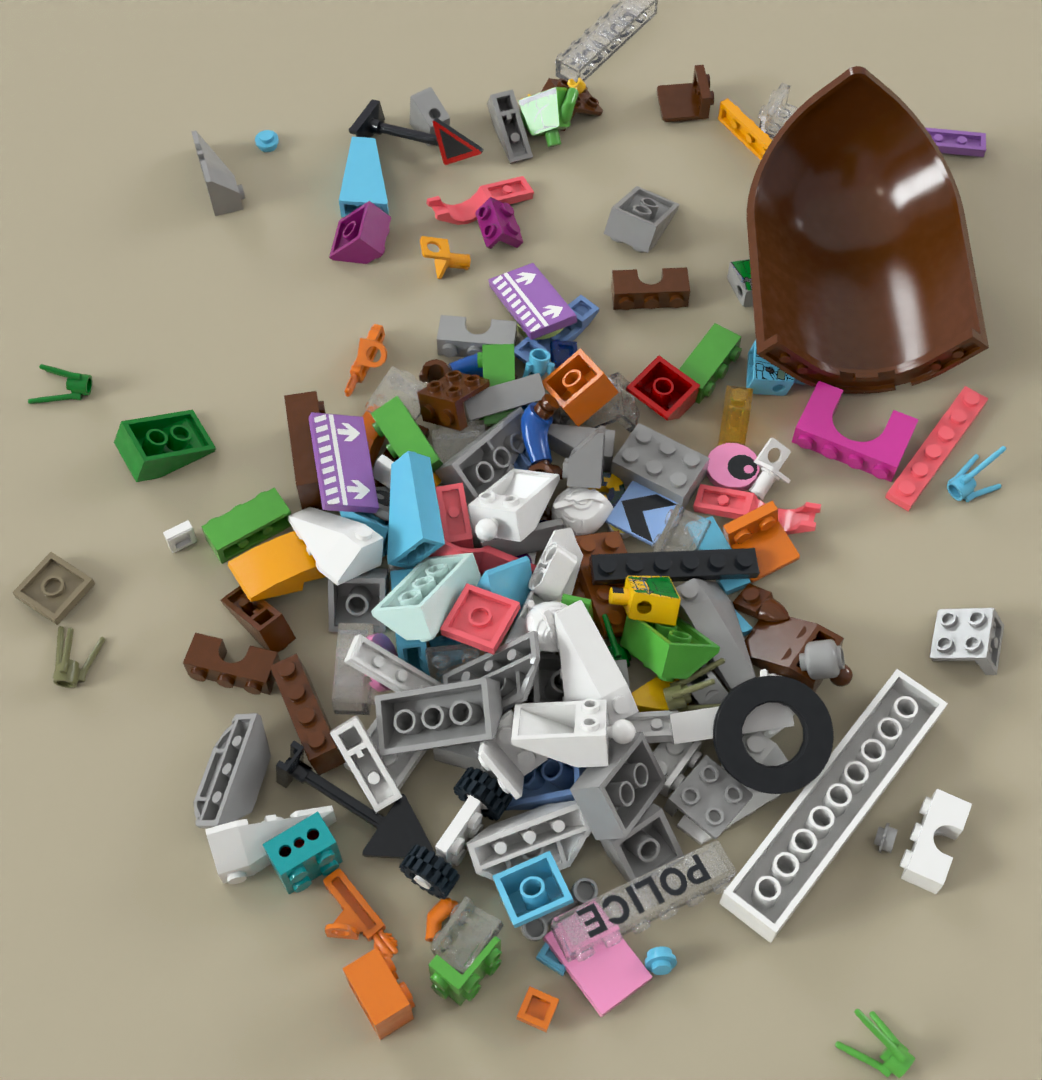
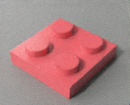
[440,583,520,655]

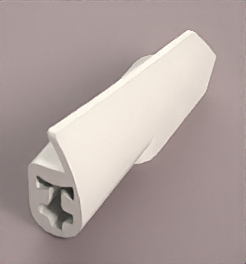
[505,528,583,654]

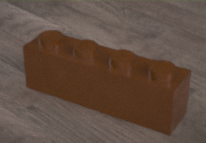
[270,653,346,775]

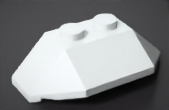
[466,800,591,881]

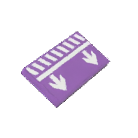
[488,263,577,340]
[309,412,379,513]

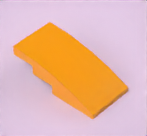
[228,531,326,602]

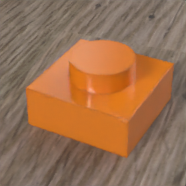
[517,986,559,1033]

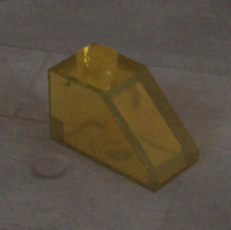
[718,385,753,446]

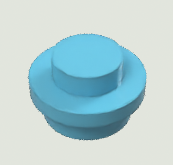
[255,130,279,152]
[645,946,677,975]

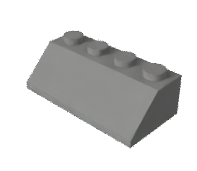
[375,677,503,756]

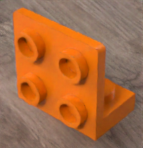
[723,500,800,583]

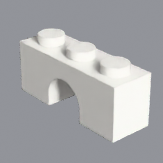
[899,789,972,894]

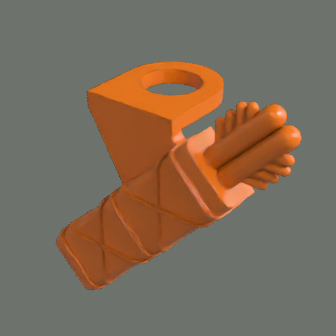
[344,324,387,397]
[323,868,398,958]

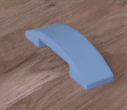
[514,295,599,364]

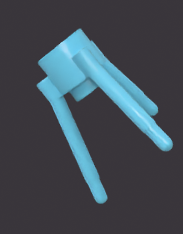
[522,348,555,378]
[947,446,1006,503]

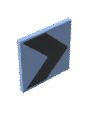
[605,481,680,547]

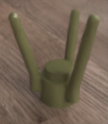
[53,626,105,688]
[663,658,725,712]

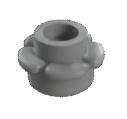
[874,823,898,853]

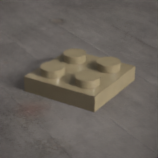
[12,552,95,625]

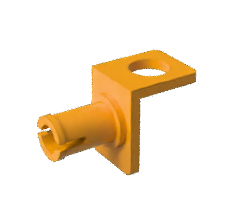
[420,236,471,279]

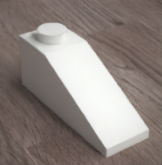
[330,715,402,812]

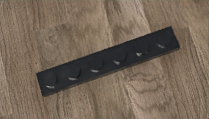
[589,548,760,585]

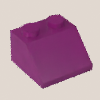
[329,201,391,264]

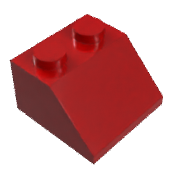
[626,356,700,421]

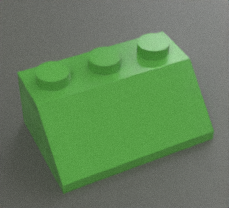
[620,616,720,682]

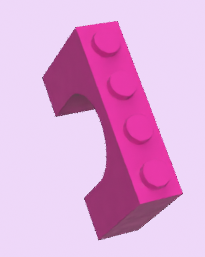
[792,381,919,482]

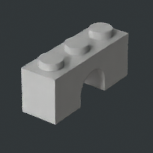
[437,315,517,357]

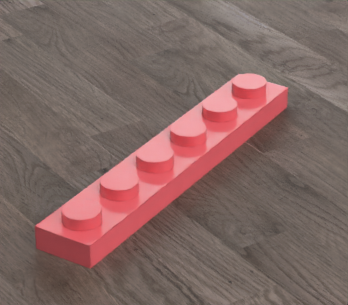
[885,386,988,512]

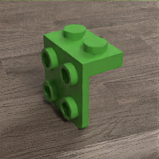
[428,936,502,1006]

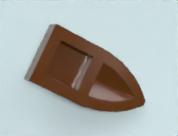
[733,583,790,622]

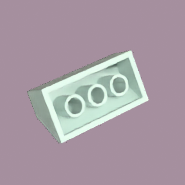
[371,553,481,642]

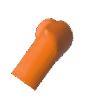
[425,898,460,942]

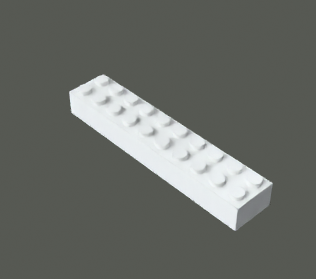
[719,669,948,943]

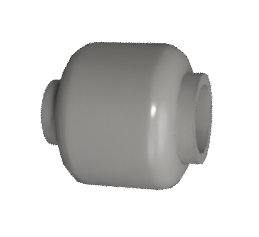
[799,639,845,680]

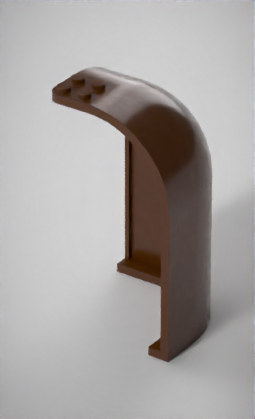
[747,66,989,394]

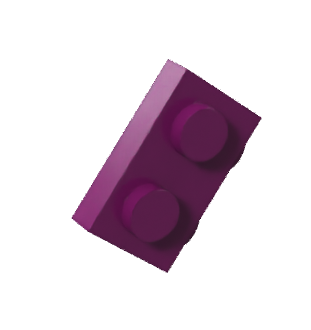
[475,197,523,249]

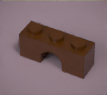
[611,267,690,310]
[183,632,280,695]

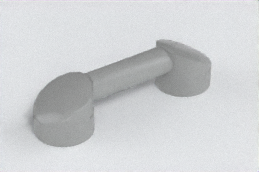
[521,878,598,941]

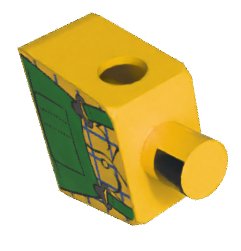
[609,576,681,626]

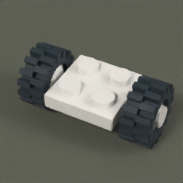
[399,767,513,899]

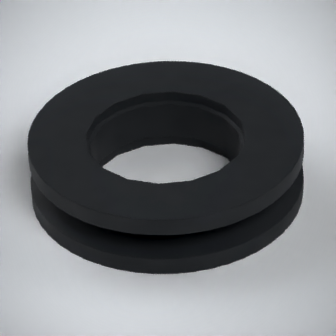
[713,676,834,794]

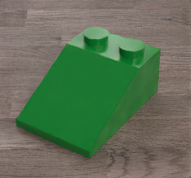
[114,410,216,482]

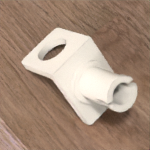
[748,438,791,500]

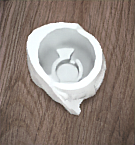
[551,487,613,536]
[524,600,568,655]

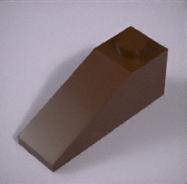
[221,586,296,652]

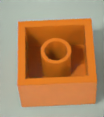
[542,348,619,426]
[342,947,415,1040]

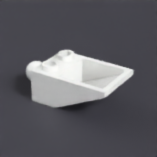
[468,468,560,542]
[511,699,635,768]

